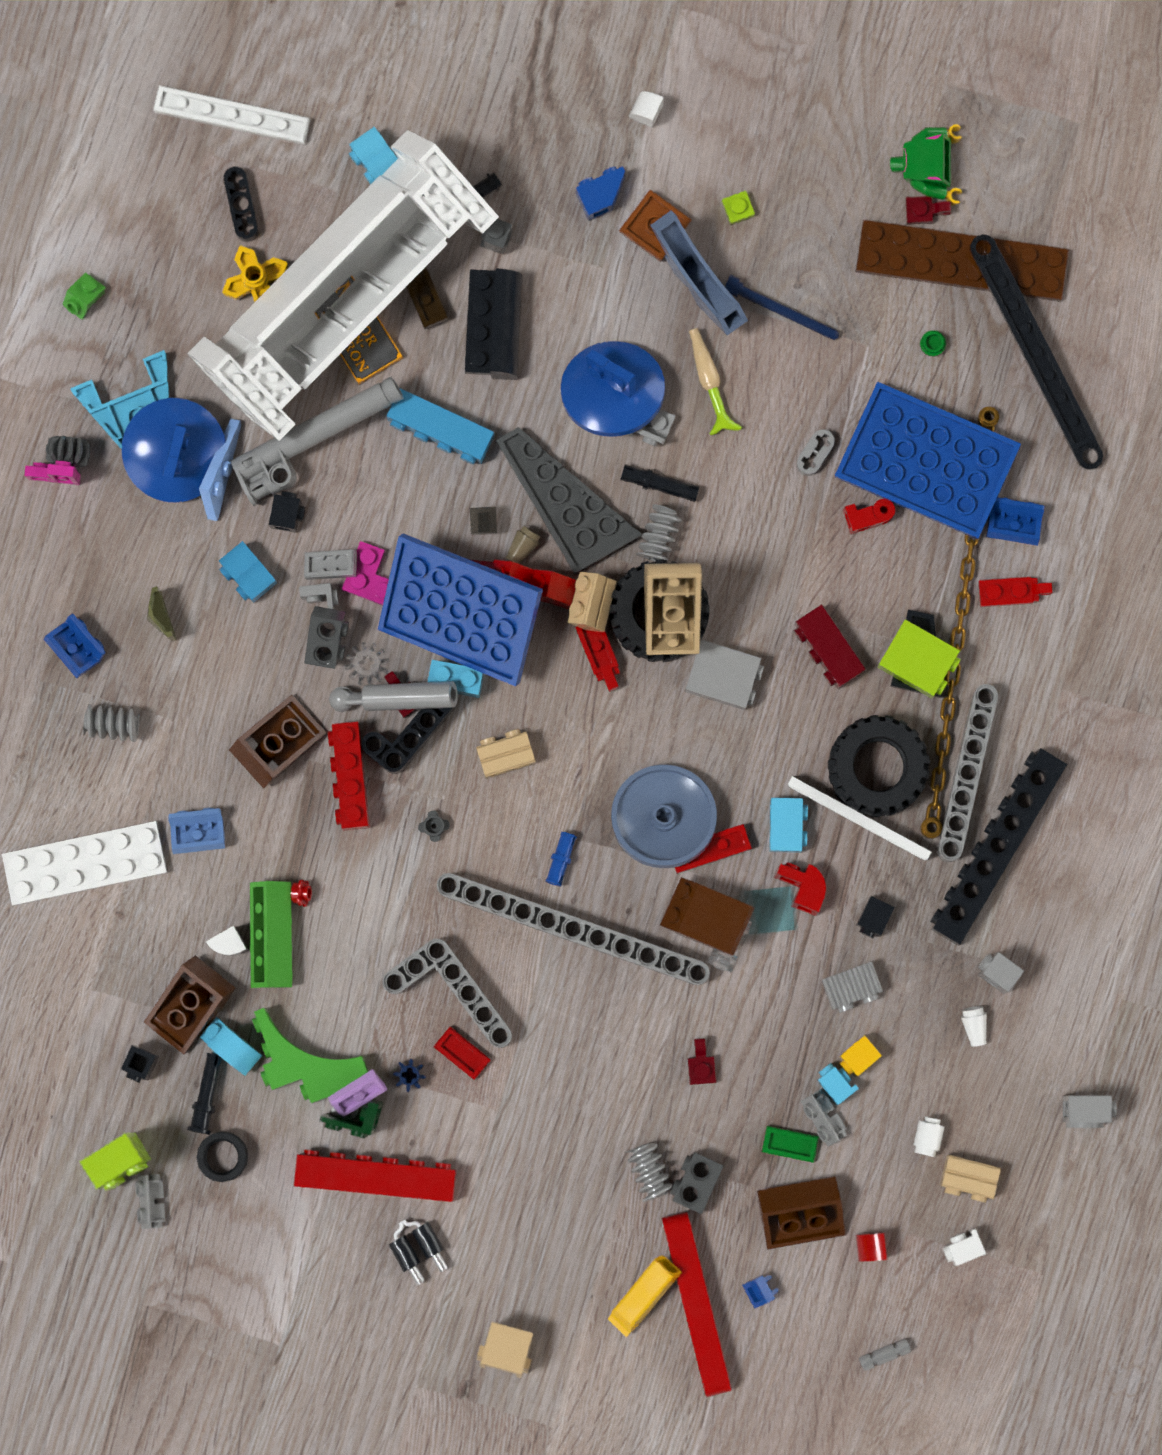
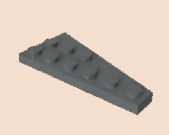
[496,427,642,575]

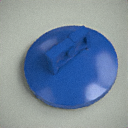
[561,341,665,437]
[122,398,226,503]

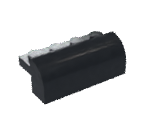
[465,268,523,380]

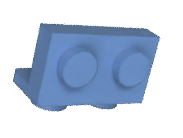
[168,808,225,854]

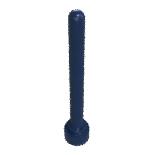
[725,275,839,340]

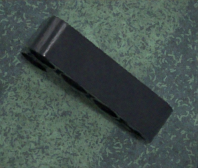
[362,704,457,774]

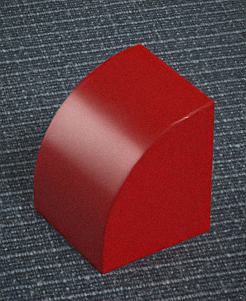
[856,1232,887,1262]

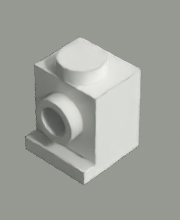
[942,1228,986,1266]

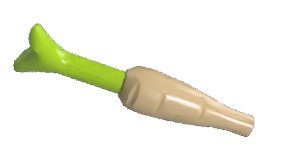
[689,328,742,435]

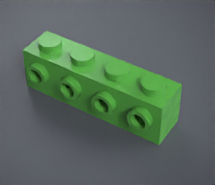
[250,881,293,988]

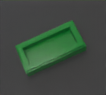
[761,1126,819,1163]

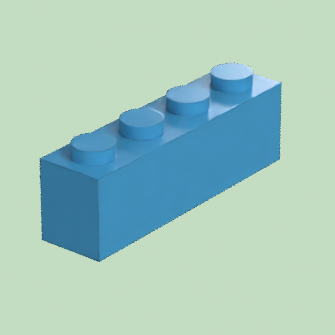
[386,388,495,465]

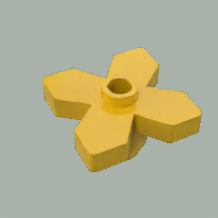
[222,246,288,302]

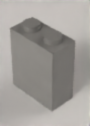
[685,640,764,711]

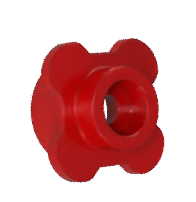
[291,880,312,907]

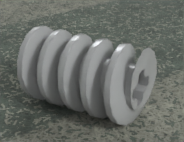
[636,504,682,562]
[83,704,140,742]
[625,1143,673,1202]

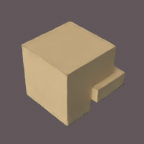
[477,1322,533,1378]

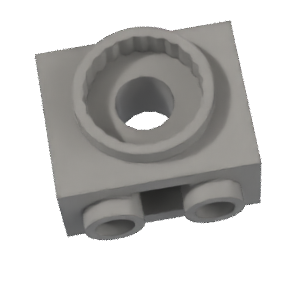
[1063,1096,1117,1128]

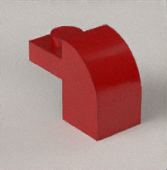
[774,863,826,916]

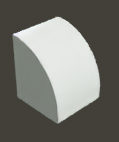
[629,91,664,128]
[206,926,249,956]

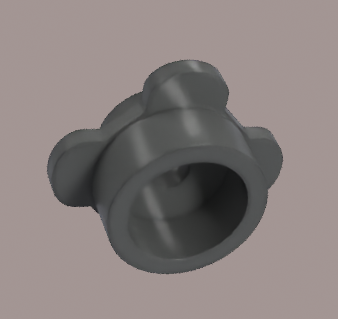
[418,811,450,842]

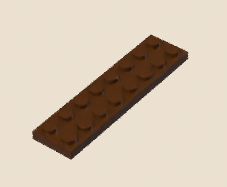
[856,220,1069,302]

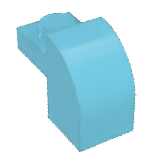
[200,1017,262,1076]

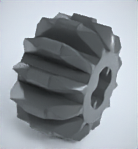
[45,436,91,468]

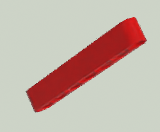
[662,1211,732,1398]

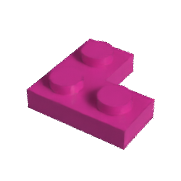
[24,461,81,485]
[342,541,389,606]

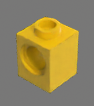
[839,1035,882,1076]

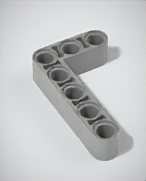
[382,939,512,1048]

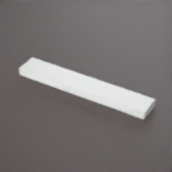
[153,86,310,145]
[788,776,931,861]

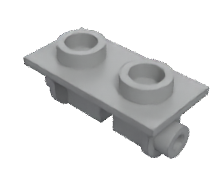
[801,1090,847,1146]
[135,1174,165,1229]

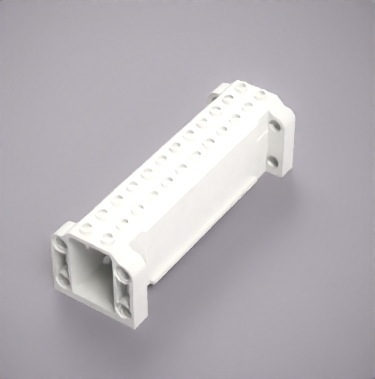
[187,130,499,441]

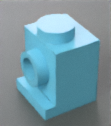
[817,1063,859,1105]

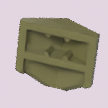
[147,586,177,641]

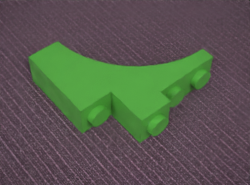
[252,1008,369,1103]

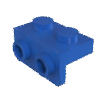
[986,498,1045,546]
[43,613,106,679]

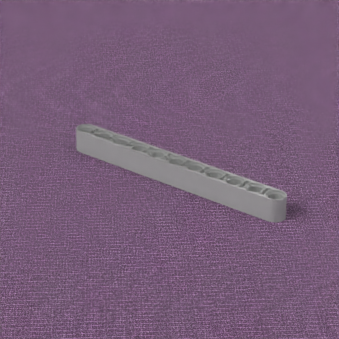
[437,873,710,985]

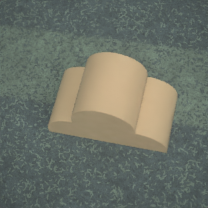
[644,563,701,655]

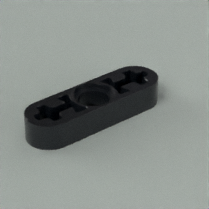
[223,167,259,242]

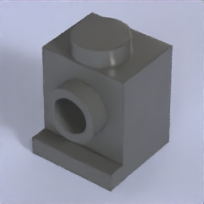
[480,219,513,255]

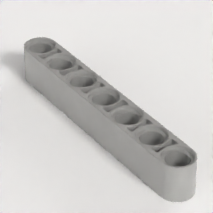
[937,684,998,862]

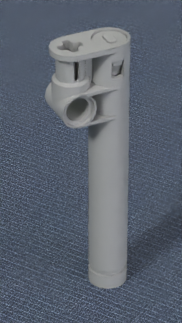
[231,376,404,506]

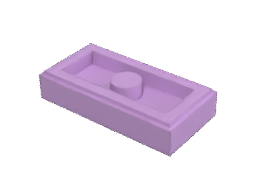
[328,1069,387,1118]

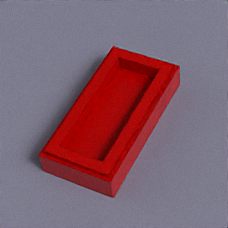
[434,1027,491,1080]

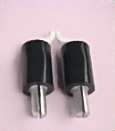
[388,1220,448,1285]

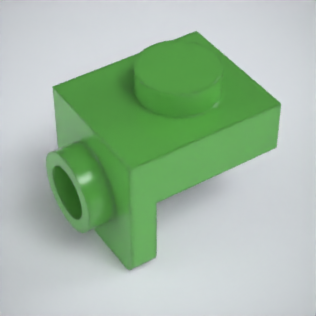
[63,272,106,319]

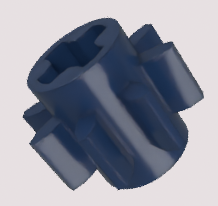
[393,1059,427,1092]

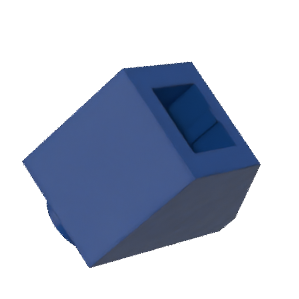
[576,166,625,221]

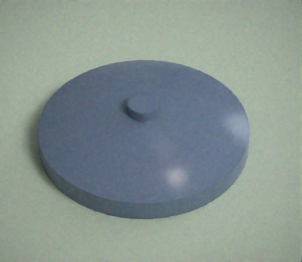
[611,765,717,868]

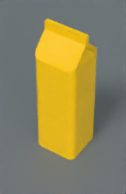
[608,1255,681,1337]

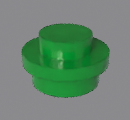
[920,330,946,357]

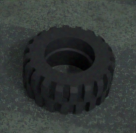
[610,560,710,662]
[828,715,930,817]

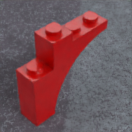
[471,560,577,609]

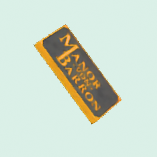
[314,275,403,385]

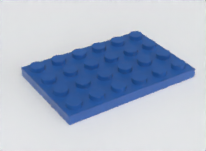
[835,381,1021,540]
[377,533,543,687]

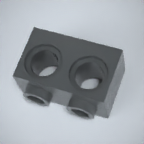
[304,606,349,669]
[670,1152,723,1214]

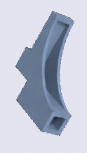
[650,210,748,335]

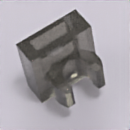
[470,507,497,535]

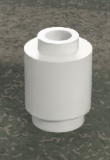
[914,1117,945,1157]

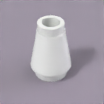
[961,1006,987,1046]

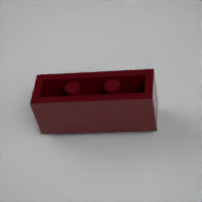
[793,604,866,689]

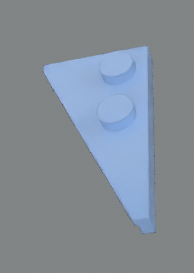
[199,419,241,521]

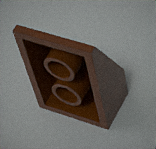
[229,694,327,789]
[660,877,755,956]
[144,955,236,1055]

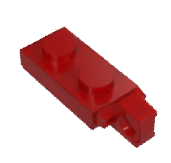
[978,577,1052,607]
[575,626,620,692]

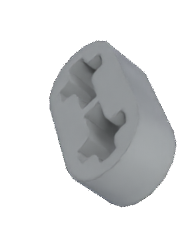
[797,430,835,476]

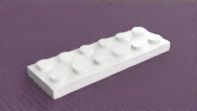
[2,821,168,906]

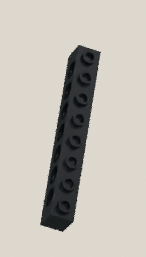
[930,748,1068,946]

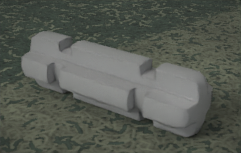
[859,1339,911,1371]

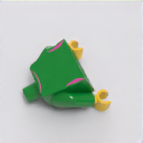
[890,124,962,205]

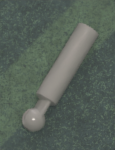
[329,681,458,712]

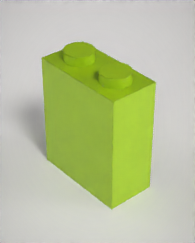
[877,619,961,699]

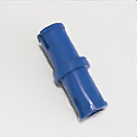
[545,832,577,887]

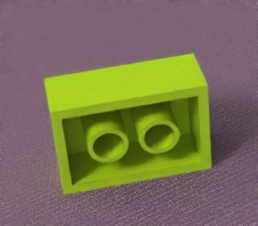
[80,1132,152,1191]

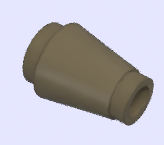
[506,525,541,564]

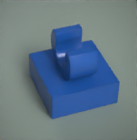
[742,1275,779,1309]

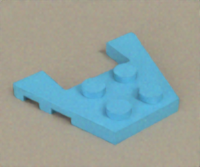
[70,350,169,450]

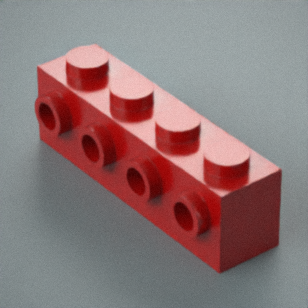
[328,721,370,831]

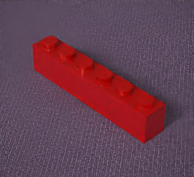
[294,1150,457,1202]

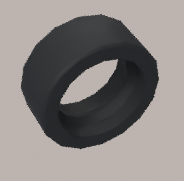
[196,1132,248,1182]

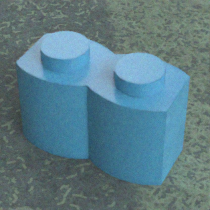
[219,541,277,603]

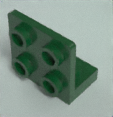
[320,1099,384,1139]

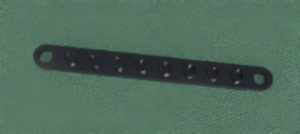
[970,234,1103,470]

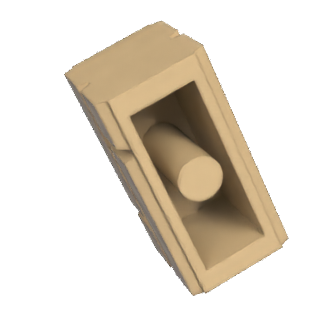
[567,572,617,632]
[476,729,536,779]
[940,1155,1001,1203]

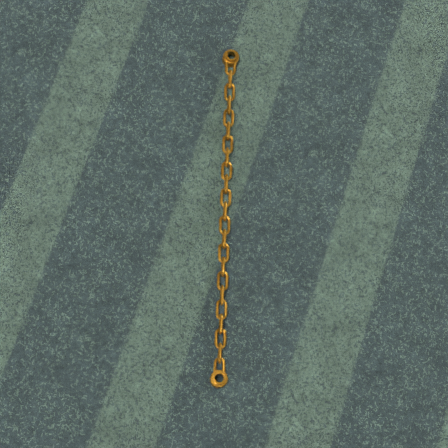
[920,407,999,839]

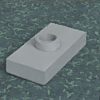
[304,549,357,580]

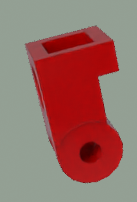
[843,499,895,535]

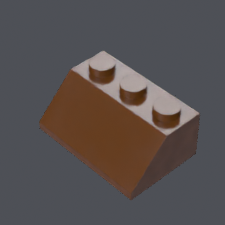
[757,1176,845,1250]

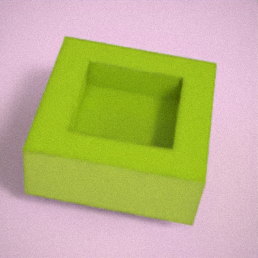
[721,190,755,225]

